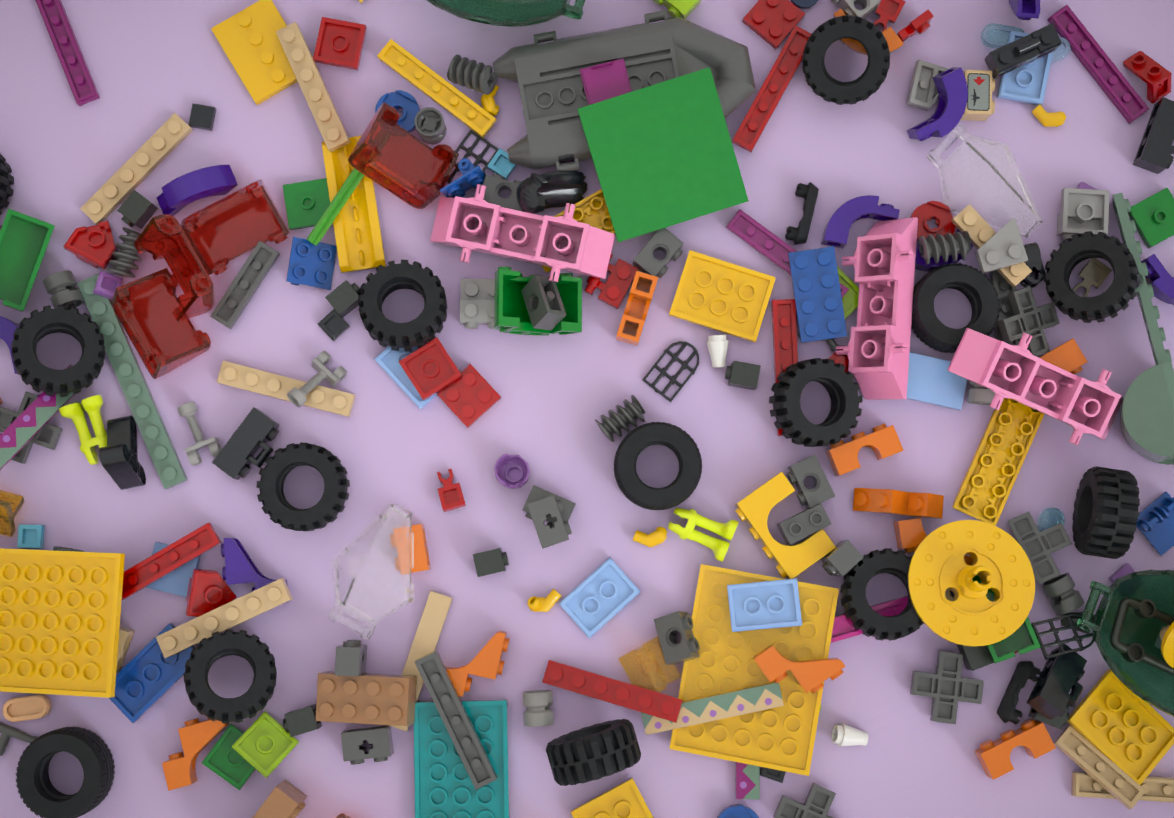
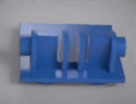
[440,158,486,198]
[286,237,337,290]
[1136,491,1174,556]

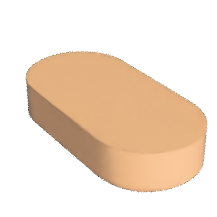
[3,694,52,722]

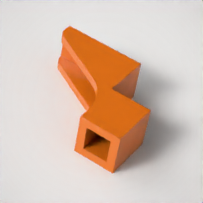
[853,488,944,519]
[893,518,973,566]
[445,631,510,697]
[753,644,845,694]
[162,717,230,791]

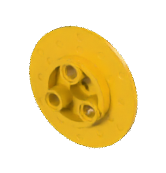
[908,520,1035,647]

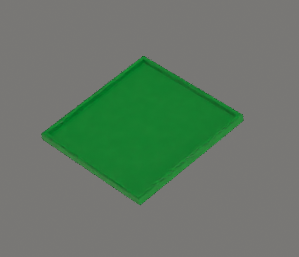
[577,67,749,242]

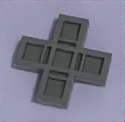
[998,286,1060,357]
[0,392,63,464]
[1008,512,1072,584]
[910,651,984,724]
[773,783,836,818]

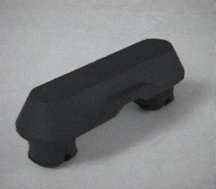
[785,182,819,245]
[997,661,1041,725]

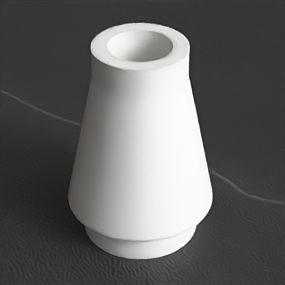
[706,335,729,367]
[832,723,868,746]

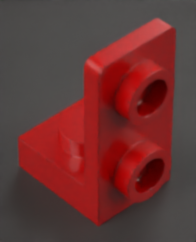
[1123,51,1172,104]

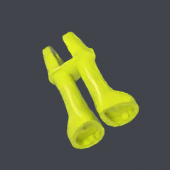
[59,395,107,465]
[668,508,739,562]

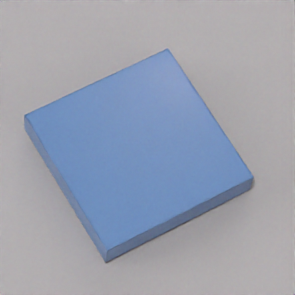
[146,542,201,597]

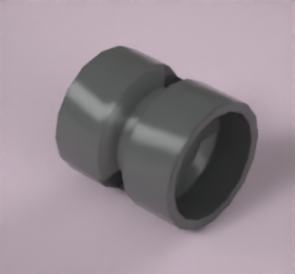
[414,107,447,145]
[43,270,84,310]
[1041,573,1085,616]

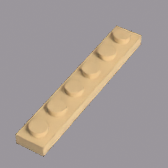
[276,22,351,152]
[80,113,193,225]
[217,361,356,417]
[156,578,293,658]

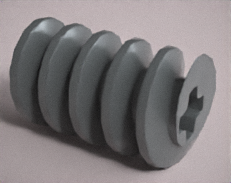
[447,54,498,95]
[106,227,149,278]
[918,231,971,264]
[595,395,645,442]

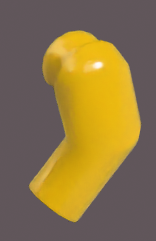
[481,85,500,116]
[1031,105,1066,127]
[633,527,667,547]
[527,589,561,612]

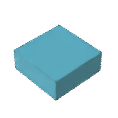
[487,148,517,180]
[17,524,45,548]

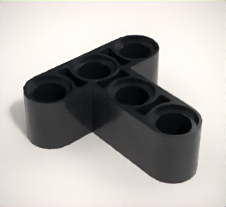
[99,415,146,490]

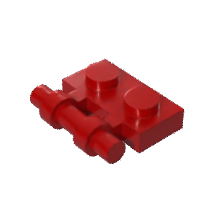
[584,254,639,309]

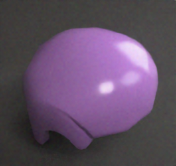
[494,453,530,489]

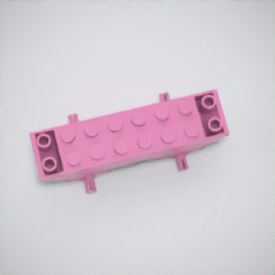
[430,184,615,282]
[836,217,918,400]
[947,328,1124,445]

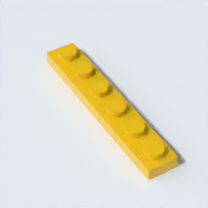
[377,39,497,138]

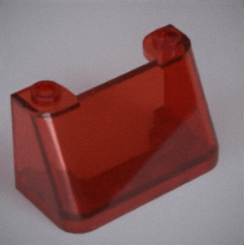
[348,102,459,209]
[180,179,290,276]
[134,214,215,322]
[112,268,211,379]

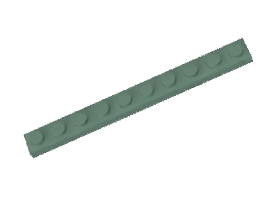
[77,274,188,489]

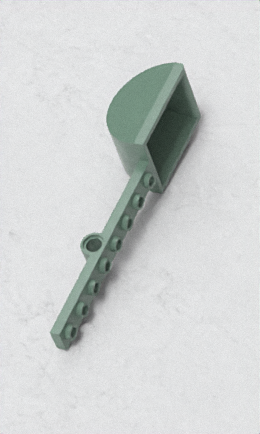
[1112,193,1174,465]

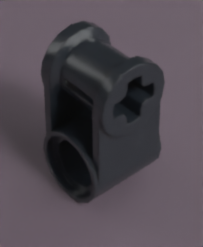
[1020,242,1045,288]

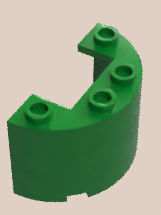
[494,266,582,336]

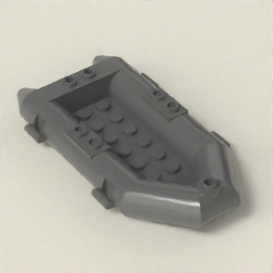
[493,10,756,171]

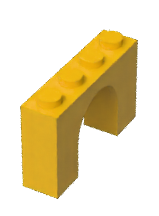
[735,472,836,579]

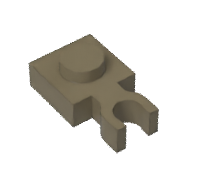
[1072,258,1112,297]

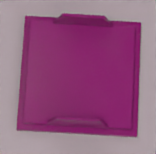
[579,58,632,105]

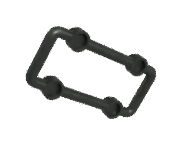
[1110,597,1174,676]

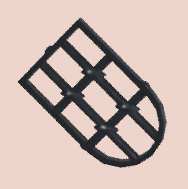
[444,130,499,184]
[642,341,699,403]
[1031,613,1097,660]

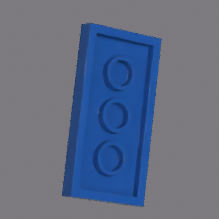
[788,246,847,344]
[109,623,194,723]

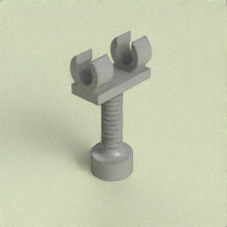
[287,351,347,407]
[177,402,222,466]

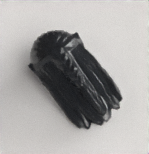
[516,171,588,214]

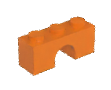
[616,271,658,346]
[826,423,904,476]
[975,719,1056,780]

